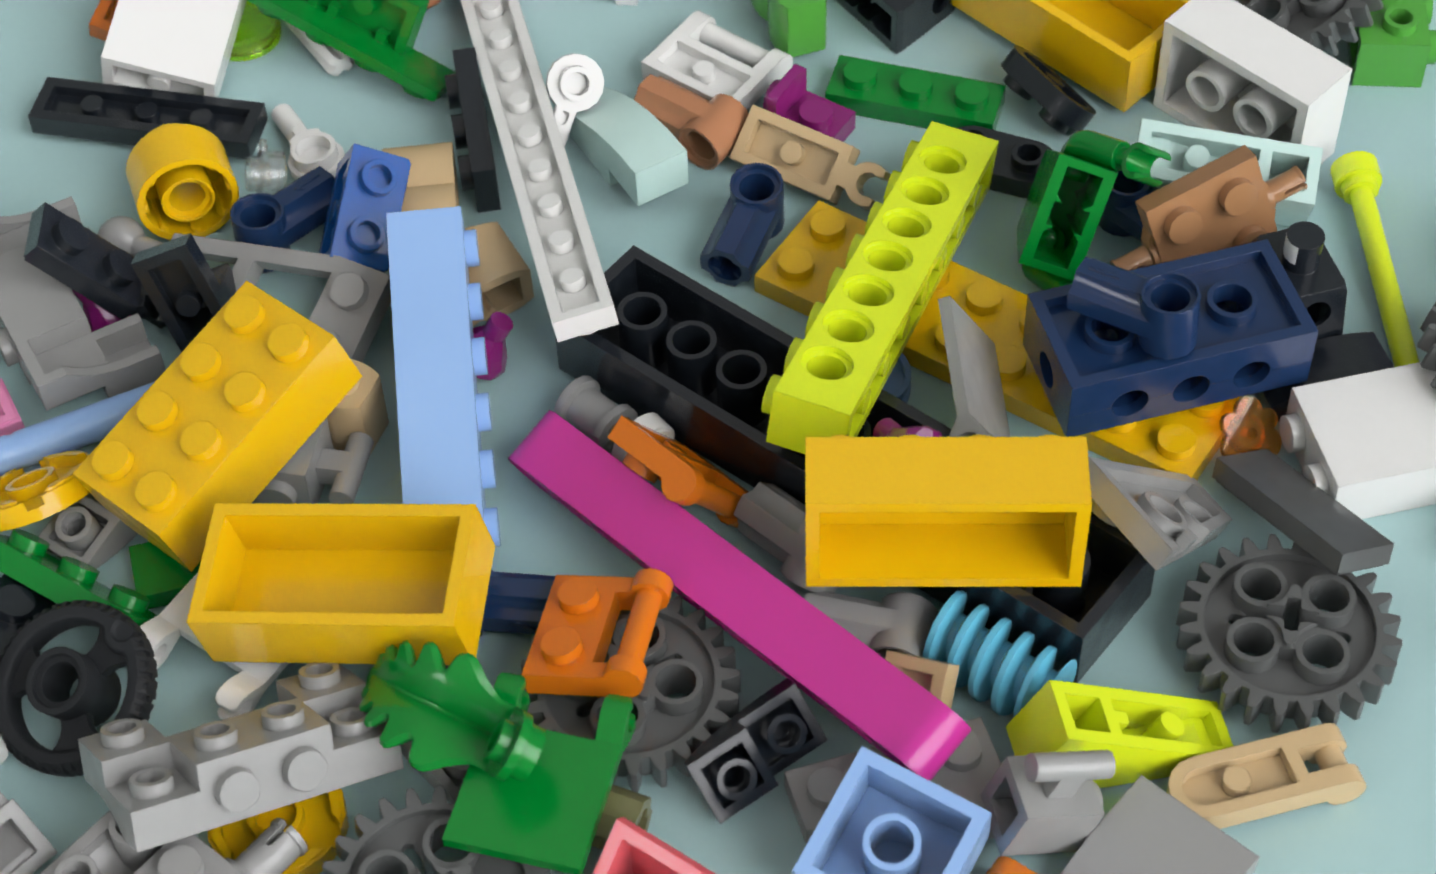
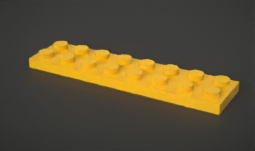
[754,200,1248,480]

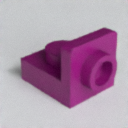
[763,64,856,142]

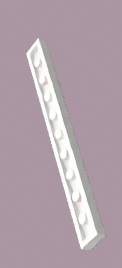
[461,0,619,342]

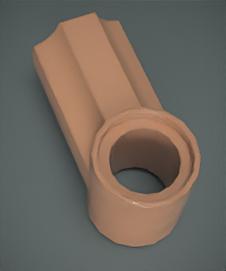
[634,74,749,170]

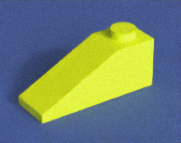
[1005,679,1233,788]

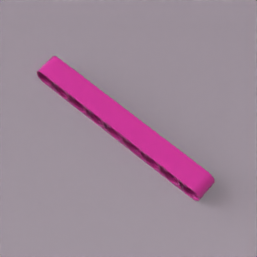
[508,410,972,781]

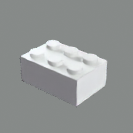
[1153,0,1352,164]

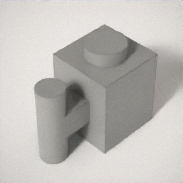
[252,418,374,504]
[980,750,1116,856]

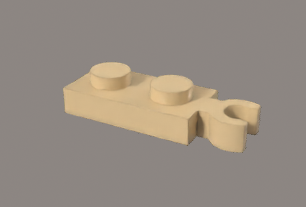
[729,104,891,210]

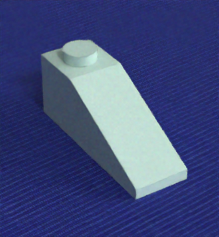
[1137,118,1323,226]

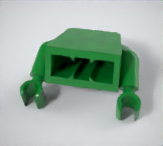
[1017,130,1171,290]

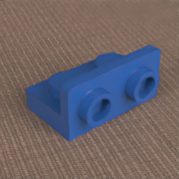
[319,143,411,273]

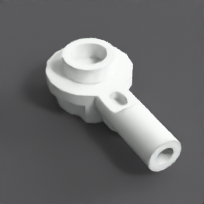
[546,53,604,147]
[271,103,345,180]

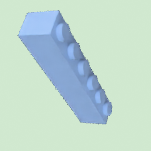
[386,206,501,547]

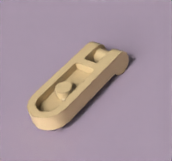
[1166,723,1367,829]

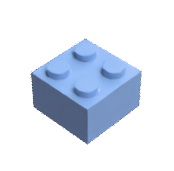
[792,746,992,874]

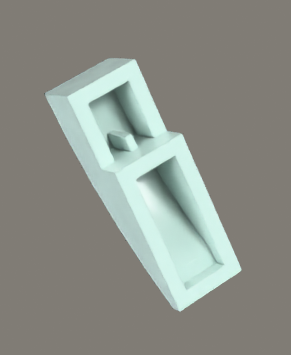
[569,87,689,206]

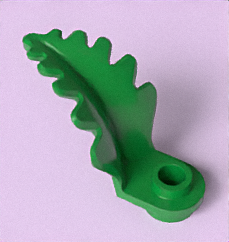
[359,641,547,782]

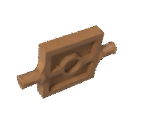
[1110,145,1308,271]

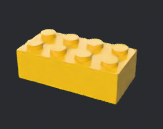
[952,0,1190,112]
[72,280,362,572]
[805,434,1092,587]
[186,503,495,666]

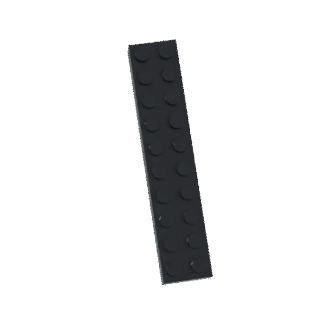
[555,245,1155,683]

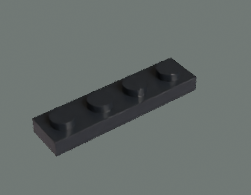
[28,77,268,160]

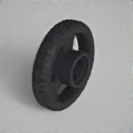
[0,600,158,777]

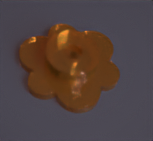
[1219,396,1282,456]

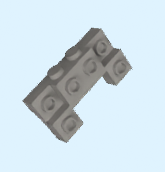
[0,196,166,411]
[78,663,404,853]

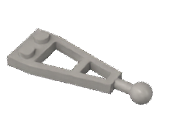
[98,216,391,362]

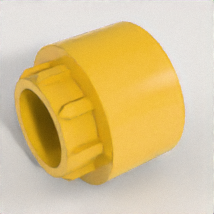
[126,123,239,240]

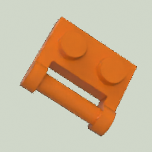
[607,415,749,528]
[521,568,673,697]

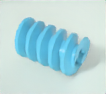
[923,591,1078,717]

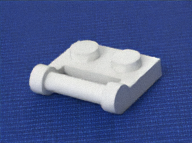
[641,11,793,110]

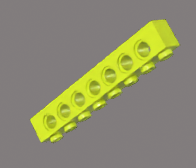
[761,121,999,454]

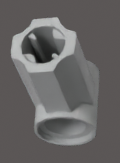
[733,482,837,593]
[804,591,938,659]

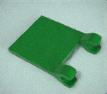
[442,672,636,874]

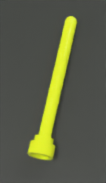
[1330,151,1419,367]

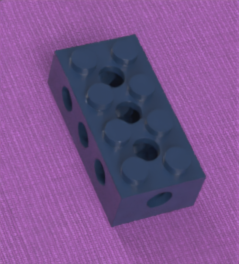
[1023,239,1319,437]

